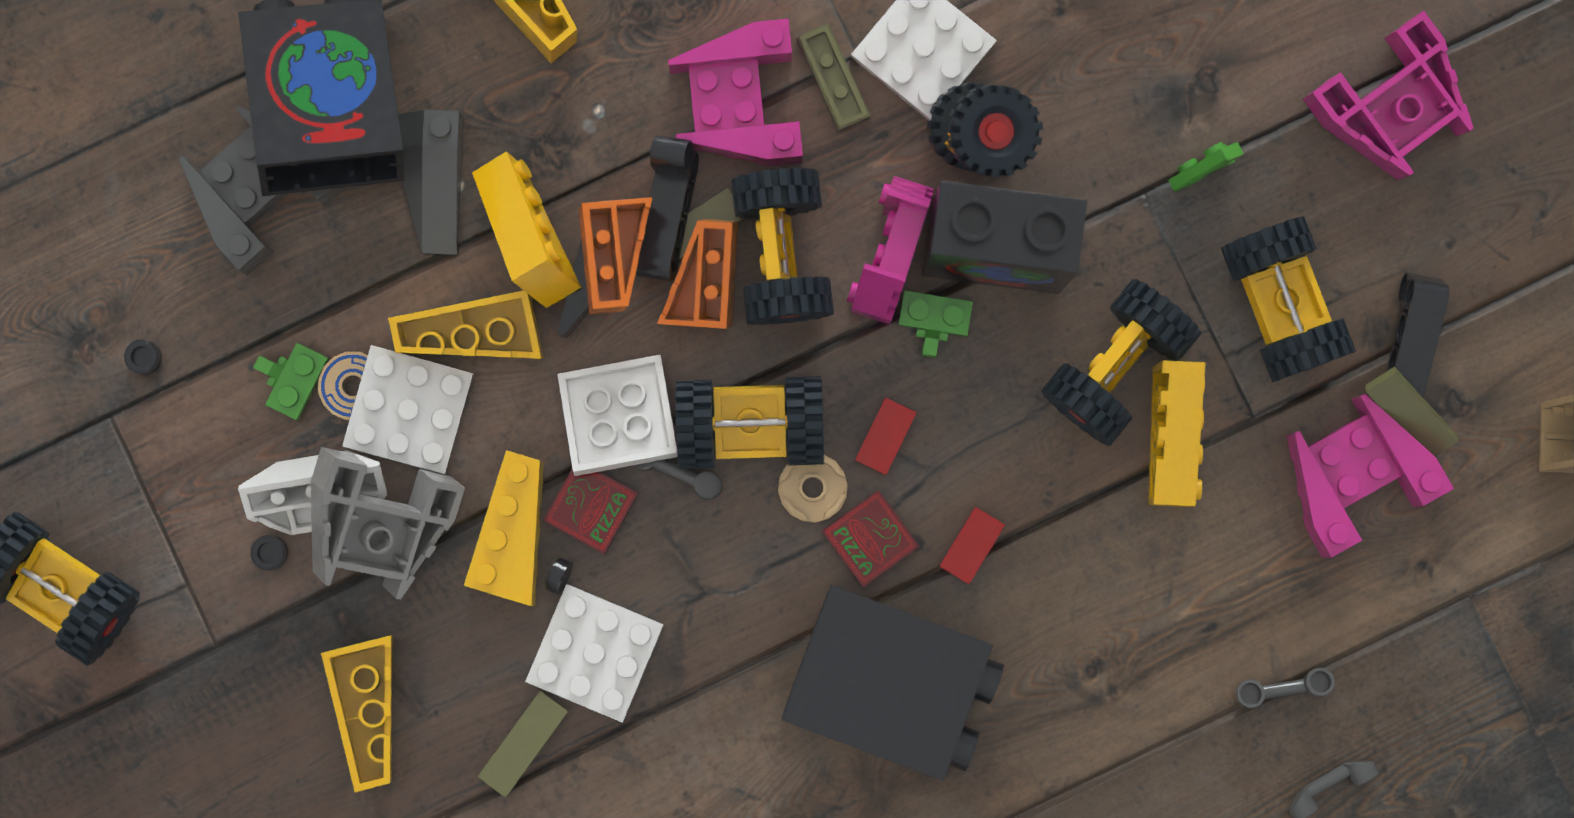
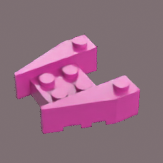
[1303,11,1474,180]
[668,18,803,167]
[846,176,934,325]
[1286,394,1454,558]

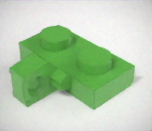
[1168,142,1244,192]
[898,290,973,358]
[253,343,330,421]

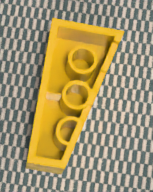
[493,0,577,64]
[472,151,582,308]
[388,290,544,359]
[1148,361,1206,507]
[464,450,544,606]
[321,635,393,792]

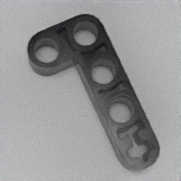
[636,135,699,282]
[1379,272,1449,408]

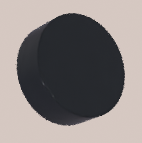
[124,339,162,375]
[251,535,288,570]
[545,558,573,595]

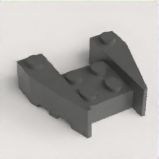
[179,105,346,275]

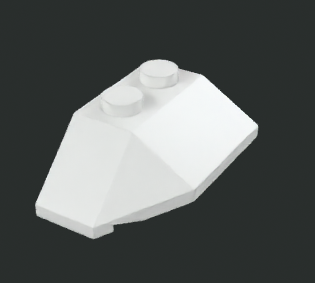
[238,450,387,535]

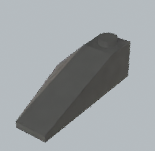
[398,110,465,256]

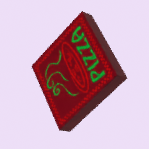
[543,469,639,554]
[822,490,920,588]

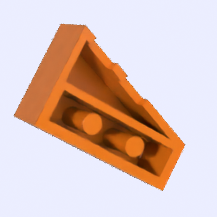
[579,197,653,314]
[657,219,738,329]

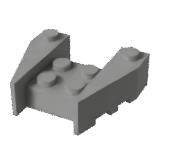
[311,447,465,600]

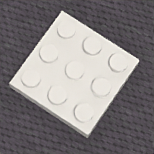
[851,0,997,121]
[342,345,473,474]
[557,355,678,476]
[525,584,664,723]

